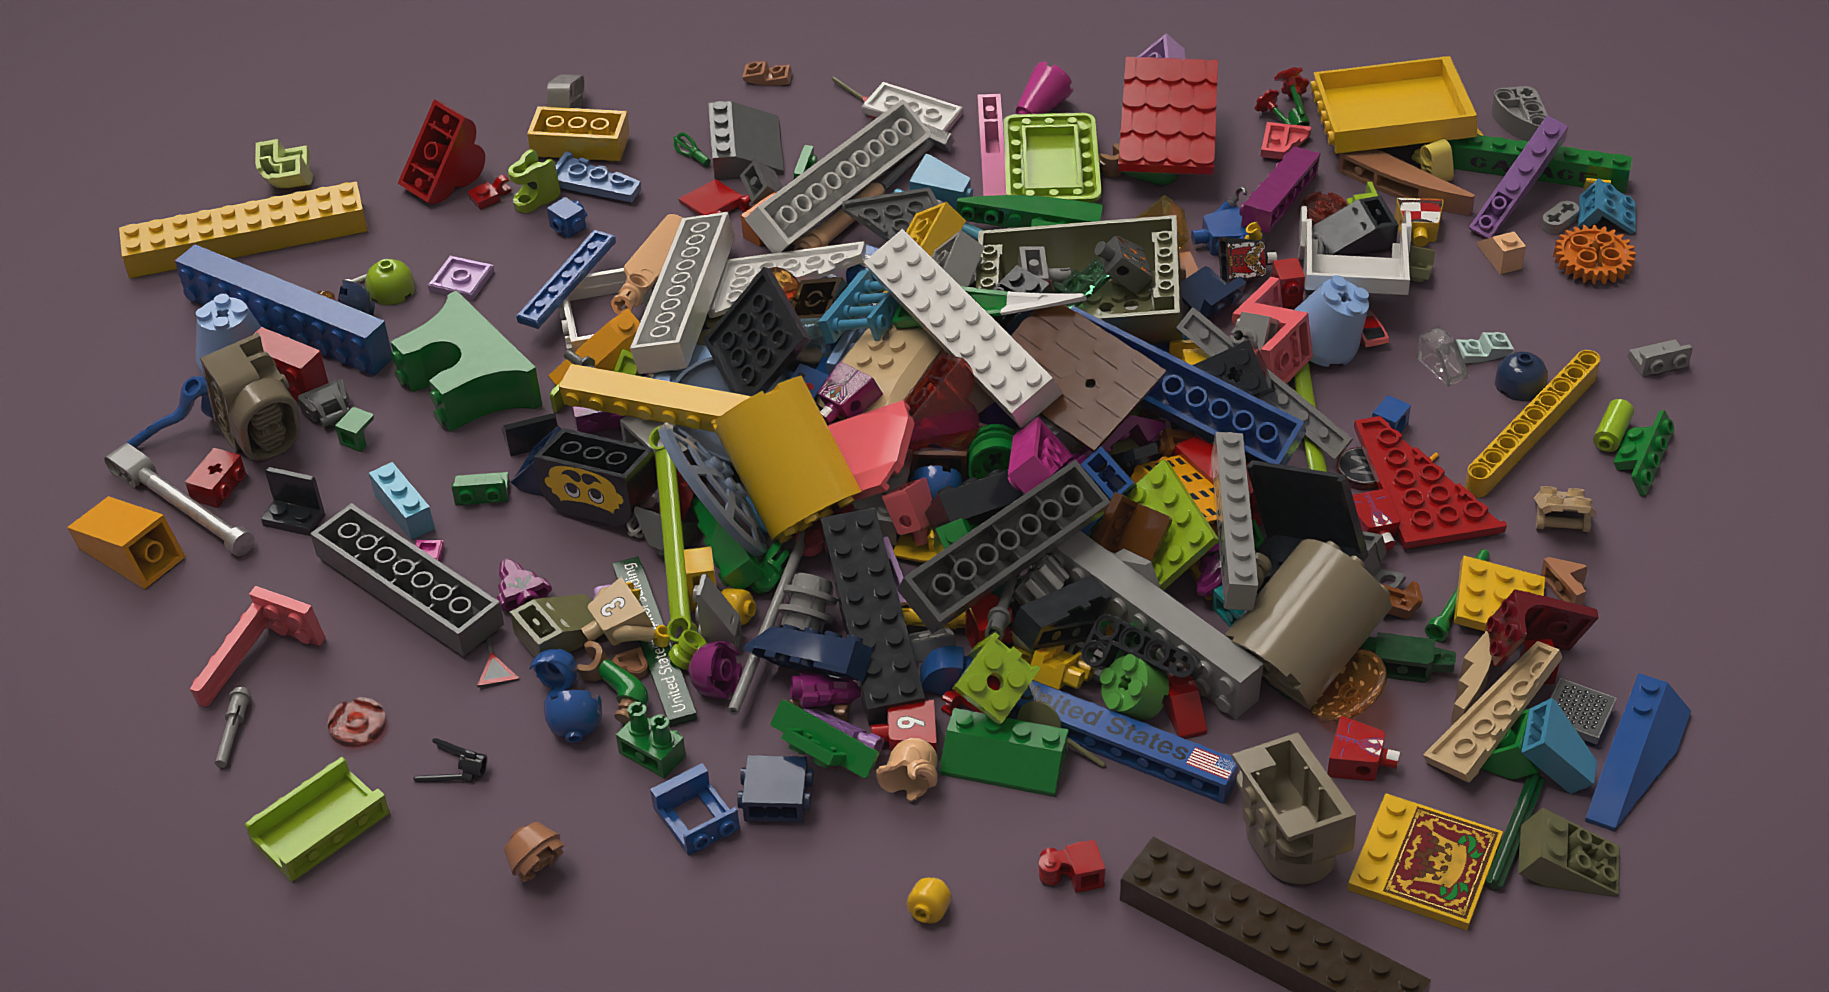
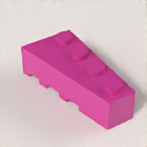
[1008,417,1073,494]

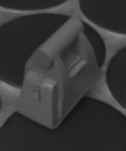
[298,379,350,428]

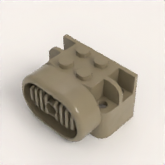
[200,333,301,461]
[1232,732,1356,884]

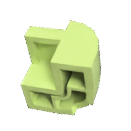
[255,139,313,188]

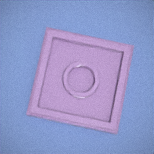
[428,256,494,301]

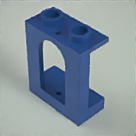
[650,763,740,855]

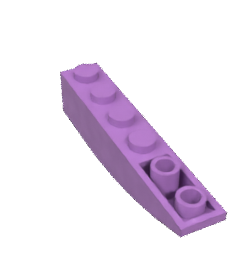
[1469,115,1568,239]

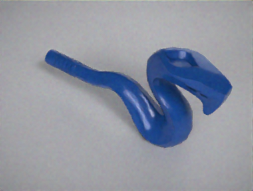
[126,376,214,448]

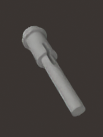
[215,687,252,768]

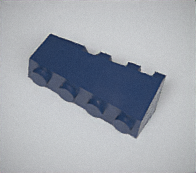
[743,624,873,682]

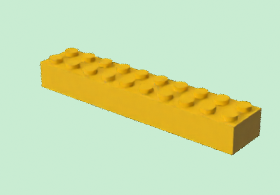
[119,181,368,279]

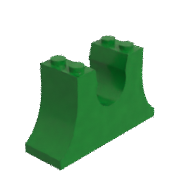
[390,291,543,432]

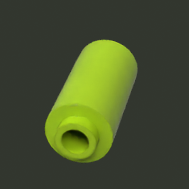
[1593,399,1634,452]

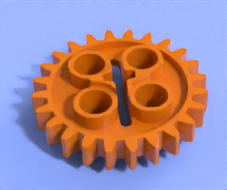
[1553,225,1636,284]

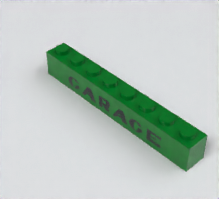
[1447,134,1632,193]

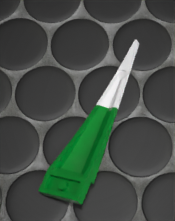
[892,286,1087,329]

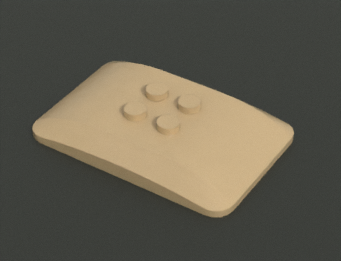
[815,323,947,420]

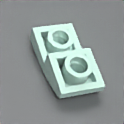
[1453,332,1514,364]

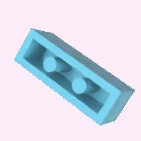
[369,462,435,540]

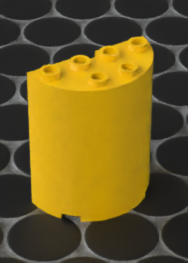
[713,376,862,544]

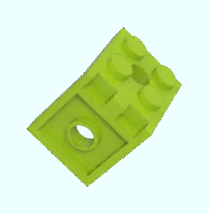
[952,632,1041,725]

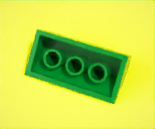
[940,708,1068,797]

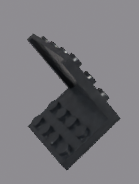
[1246,460,1369,593]

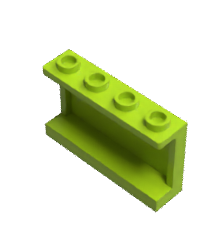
[245,757,390,882]

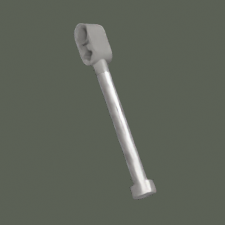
[104,443,254,556]

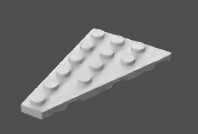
[708,241,866,318]

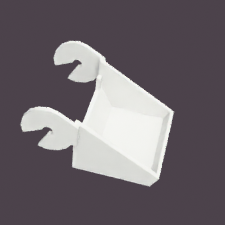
[1298,206,1412,295]

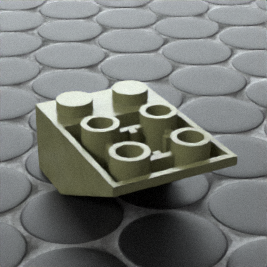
[510,594,604,657]
[1518,808,1619,897]

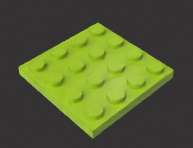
[1088,459,1220,590]

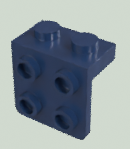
[1181,266,1246,320]

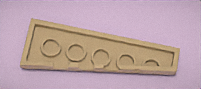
[1423,641,1563,783]

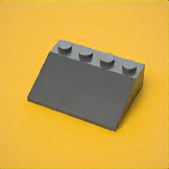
[708,101,784,180]

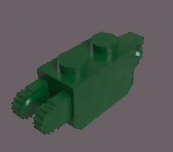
[1351,632,1456,683]

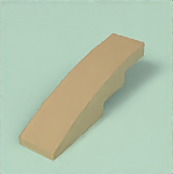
[1451,631,1492,724]

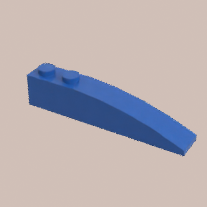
[1585,673,1691,832]

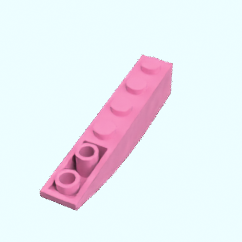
[978,94,1006,196]

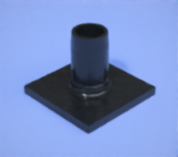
[703,267,822,396]

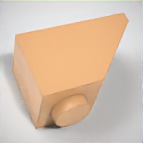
[1477,232,1526,274]

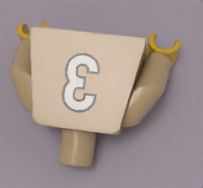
[581,577,671,647]

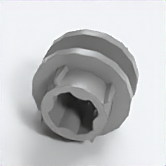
[778,573,838,634]

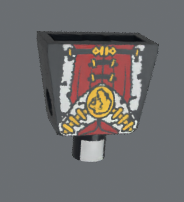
[1218,238,1277,284]

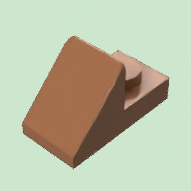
[1540,557,1588,605]

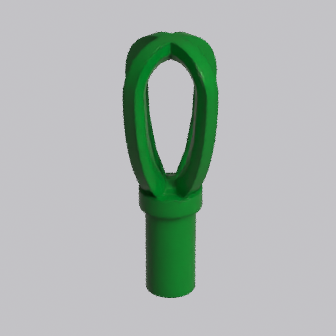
[673,132,711,167]

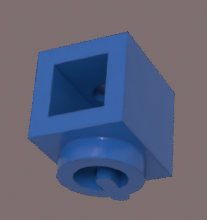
[547,197,588,238]

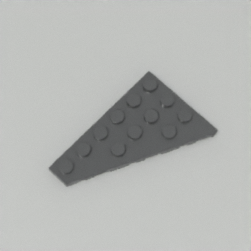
[842,187,977,288]

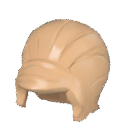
[876,738,938,802]

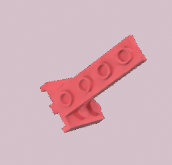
[190,586,326,707]

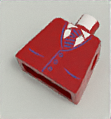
[1353,488,1400,551]
[1327,716,1400,781]

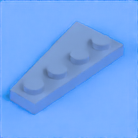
[556,151,642,202]

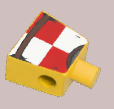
[1395,198,1443,247]

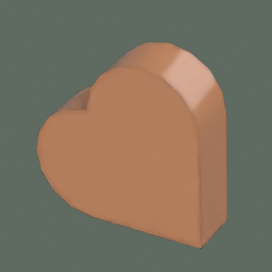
[612,647,649,680]

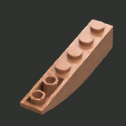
[1338,149,1475,216]

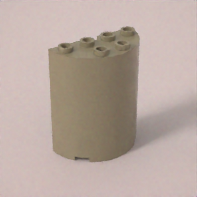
[1225,539,1392,710]

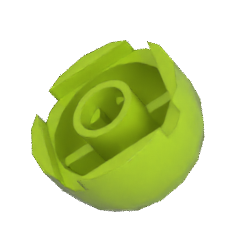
[365,259,416,305]

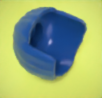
[529,649,577,698]

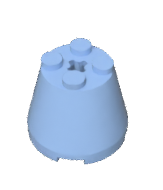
[1295,275,1369,367]
[196,294,261,376]

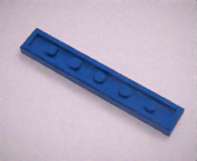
[516,230,616,329]

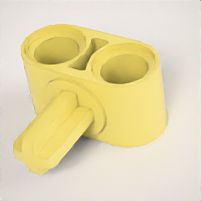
[1412,139,1454,182]

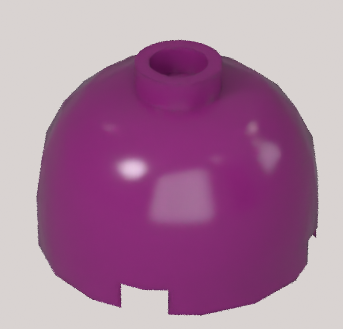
[688,641,742,699]

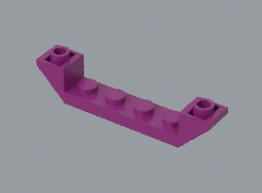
[1050,415,1166,477]

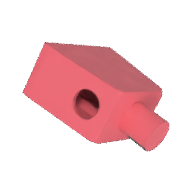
[882,477,932,546]

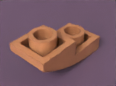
[742,61,792,86]

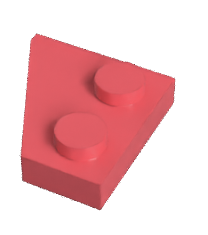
[1261,122,1311,159]

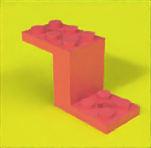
[1232,277,1313,384]

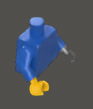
[1191,187,1262,255]

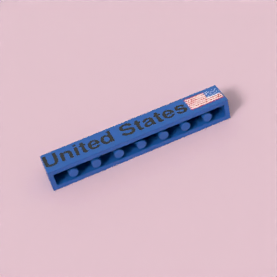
[1011,680,1239,804]

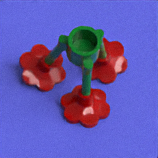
[1255,67,1310,126]

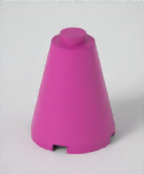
[1015,62,1073,114]

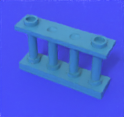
[818,270,899,344]

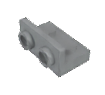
[1628,339,1693,377]

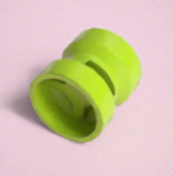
[669,630,707,670]

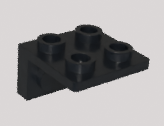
[261,467,325,536]

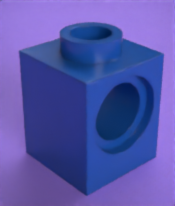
[1372,395,1411,433]

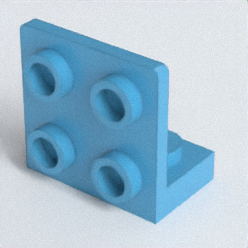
[1578,178,1636,234]

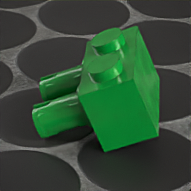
[616,702,686,779]

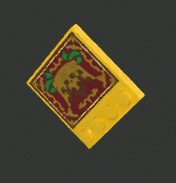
[1347,793,1503,931]

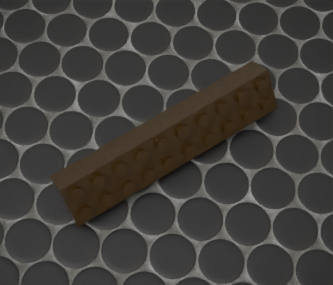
[1120,837,1431,992]

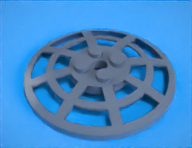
[658,422,768,558]

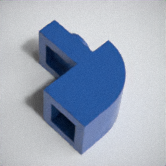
[920,646,973,696]

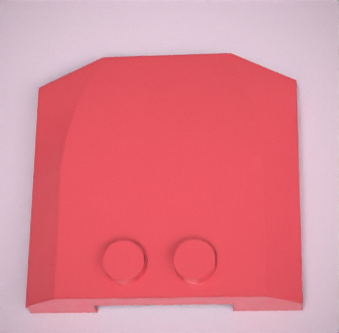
[827,400,914,501]

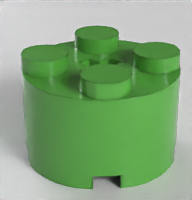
[1100,654,1169,721]

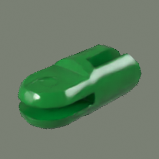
[749,541,790,594]

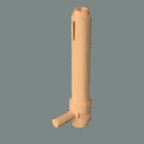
[792,182,885,251]

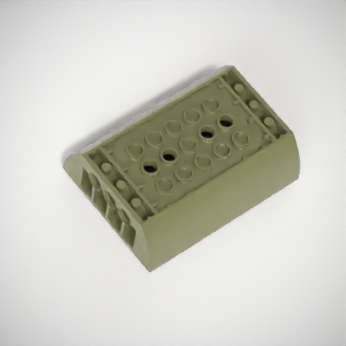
[976,215,1183,344]

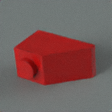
[1162,669,1207,739]

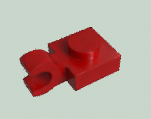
[467,175,511,210]

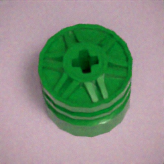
[968,424,1017,480]

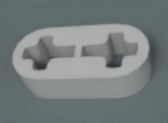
[1541,201,1579,234]

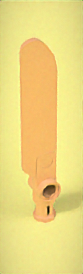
[611,214,683,315]

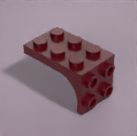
[1486,589,1599,667]

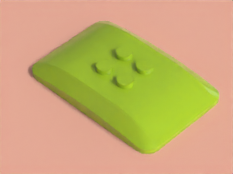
[1003,113,1101,202]

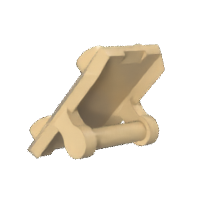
[1534,486,1597,532]

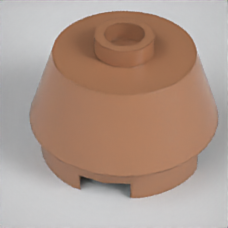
[504,822,565,882]

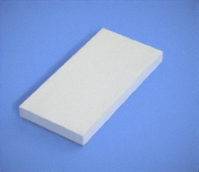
[862,82,963,132]

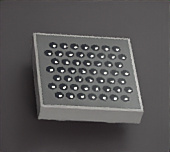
[1550,678,1617,745]

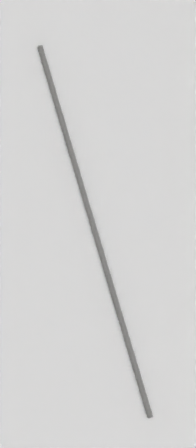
[728,200,943,715]

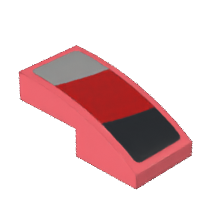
[1360,309,1389,347]

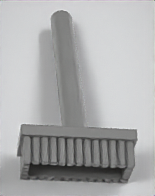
[880,122,955,190]

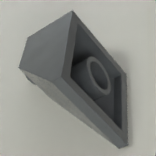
[634,506,701,556]

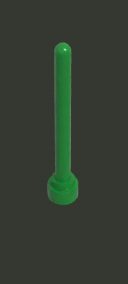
[1425,549,1490,642]

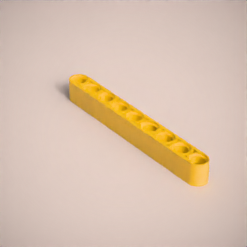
[1464,350,1601,498]

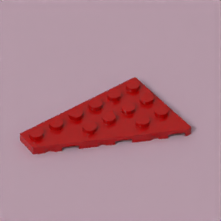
[1354,416,1507,549]

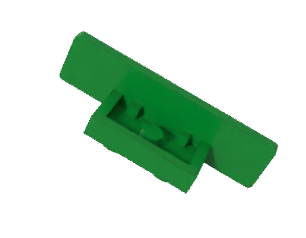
[1613,410,1674,496]
[770,700,879,778]

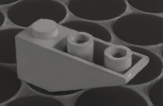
[693,574,742,649]

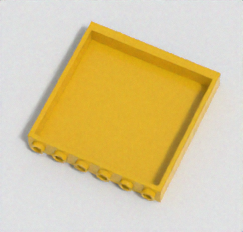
[1310,56,1477,154]

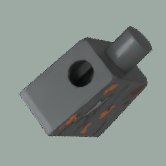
[1094,236,1153,294]

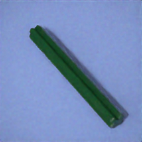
[1485,772,1545,891]

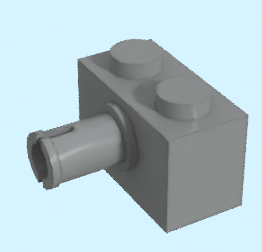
[1018,247,1071,284]
[1230,312,1279,351]

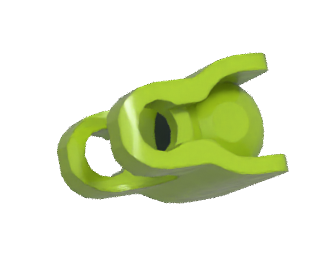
[508,149,560,213]

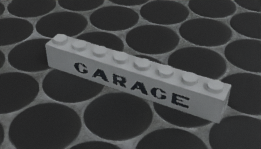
[1211,432,1258,610]

